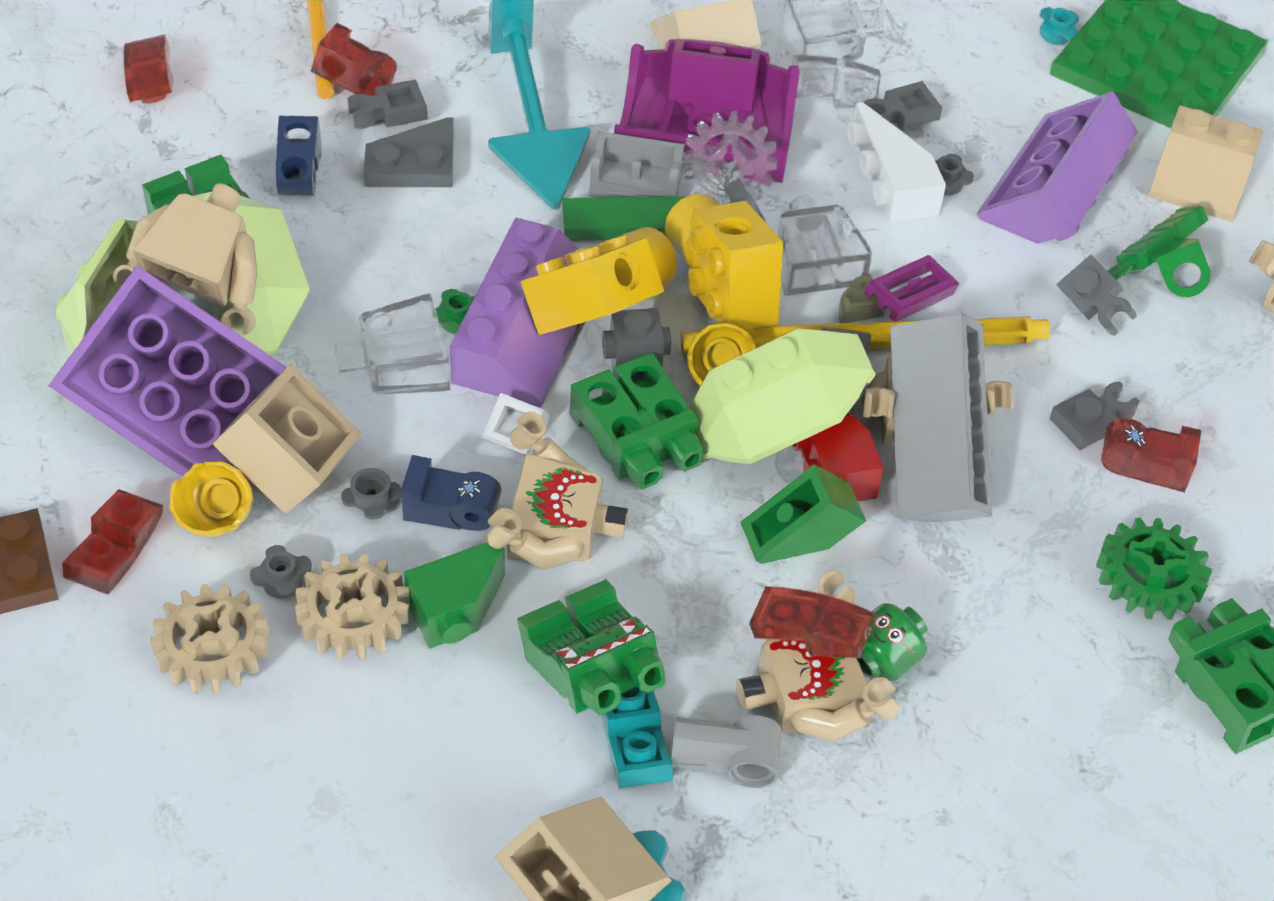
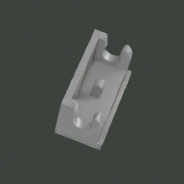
[589,131,685,198]

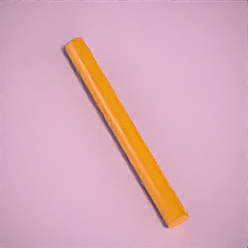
[307,0,334,99]

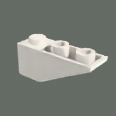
[848,102,946,223]

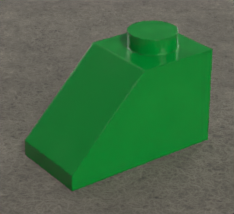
[740,465,866,564]
[404,542,505,649]

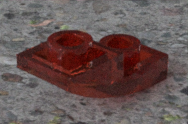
[123,34,173,104]
[62,489,163,595]
[749,586,875,658]

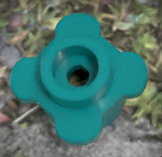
[1039,7,1079,45]

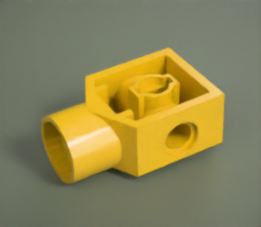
[665,194,783,330]
[520,227,677,335]

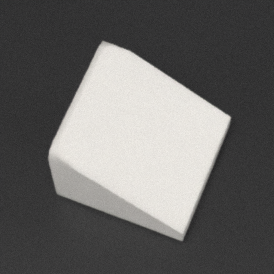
[482,393,550,455]

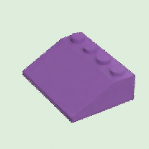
[48,266,286,477]

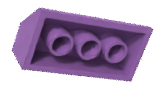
[977,91,1138,244]
[450,217,579,408]

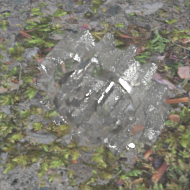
[681,111,778,204]

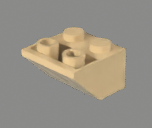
[495,797,672,901]

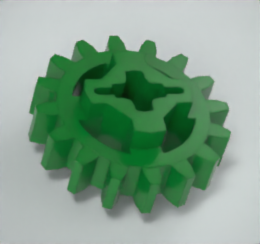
[1096,517,1212,620]

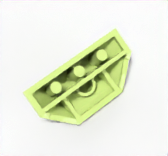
[194,192,310,355]
[56,218,162,354]
[689,328,876,464]

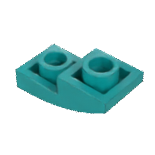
[602,687,673,789]

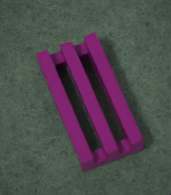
[864,255,960,321]

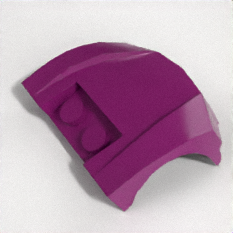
[614,39,800,183]

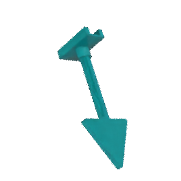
[488,0,590,210]

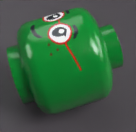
[850,603,928,681]

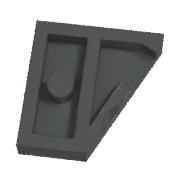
[364,117,454,187]

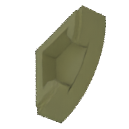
[838,273,885,323]

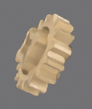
[295,553,410,660]
[150,584,270,693]

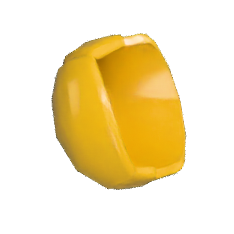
[687,322,757,387]
[169,461,254,538]

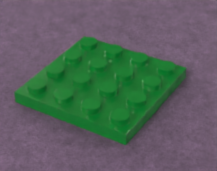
[1049,0,1269,128]

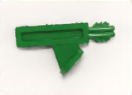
[1107,205,1211,297]

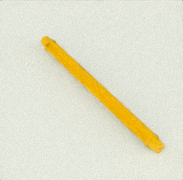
[681,316,1050,353]

